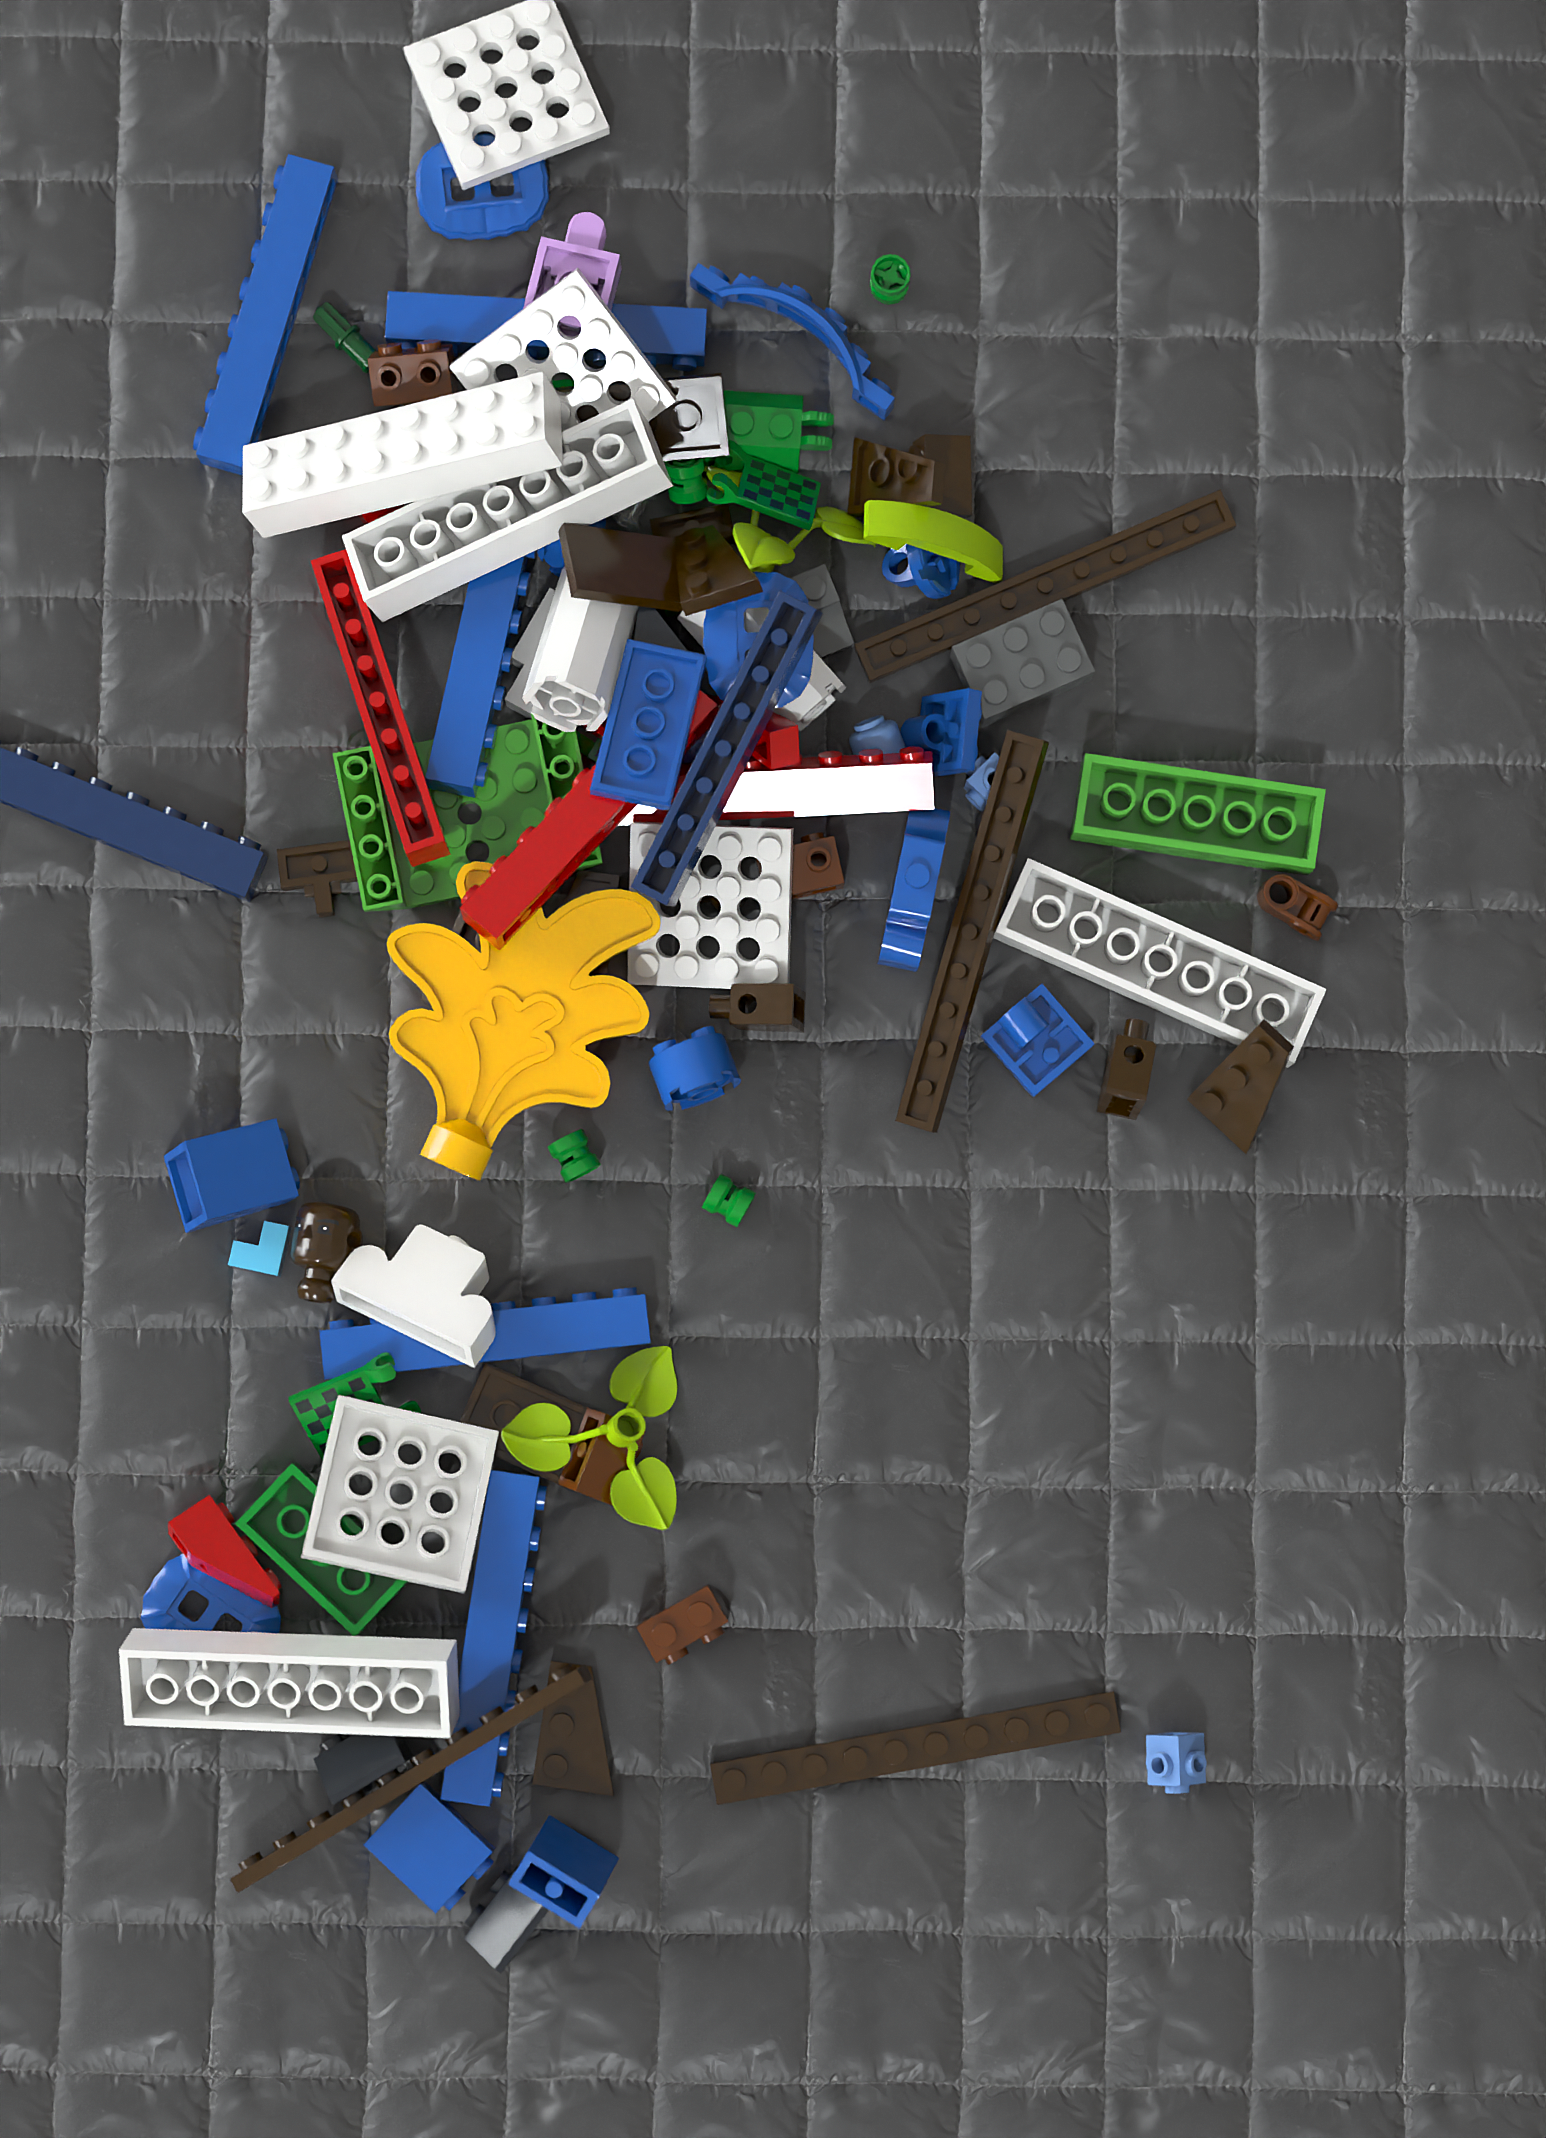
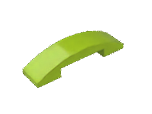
[864,500,1003,584]

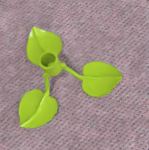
[704,465,877,573]
[501,1346,677,1530]

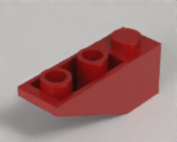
[168,1495,282,1608]

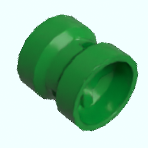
[870,254,911,305]
[664,458,708,504]
[547,1129,601,1183]
[702,1173,756,1228]

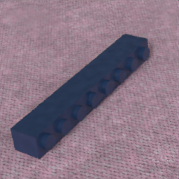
[631,591,823,906]
[0,740,268,902]

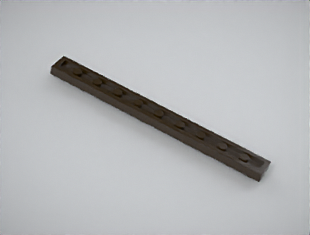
[854,489,1236,683]
[895,730,1049,1133]
[230,1663,593,1893]
[710,1691,1121,1805]

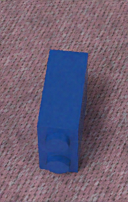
[364,1781,495,1914]
[508,1815,619,1929]

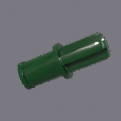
[312,302,377,373]

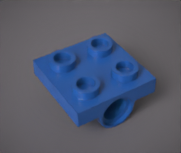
[900,688,982,777]
[980,984,1095,1098]

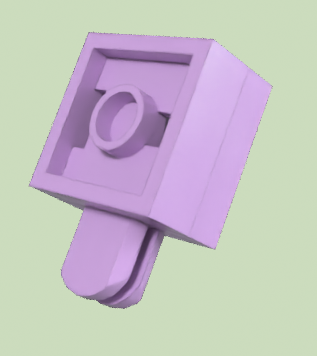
[523,212,621,337]

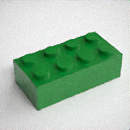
[235,1463,409,1636]

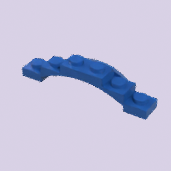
[689,263,895,421]

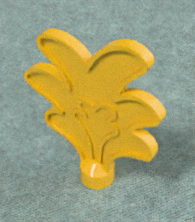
[387,861,661,1181]

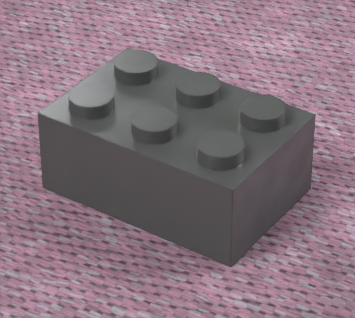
[950,599,1095,728]

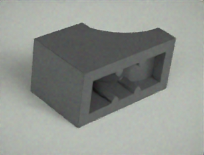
[790,564,855,660]

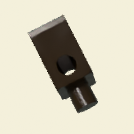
[709,984,806,1033]
[1096,1019,1156,1121]

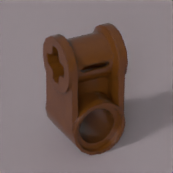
[1257,874,1339,941]

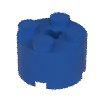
[648,1026,741,1111]

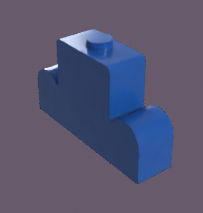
[878,808,951,972]

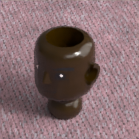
[290,1202,363,1304]

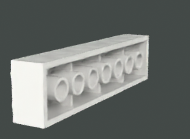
[242,372,563,538]
[342,399,673,622]
[993,858,1326,1068]
[119,1628,460,1738]

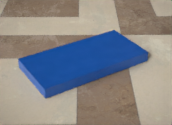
[590,639,707,811]

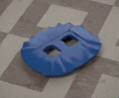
[415,133,549,241]
[703,572,814,708]
[141,1554,281,1633]

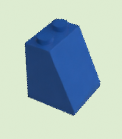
[164,1118,300,1233]

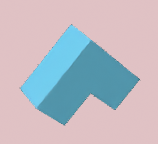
[228,1221,292,1277]

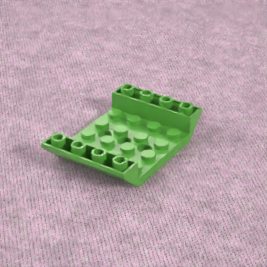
[332,713,603,912]

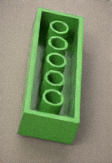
[1070,753,1326,876]

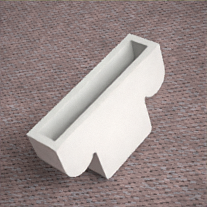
[331,1225,496,1368]

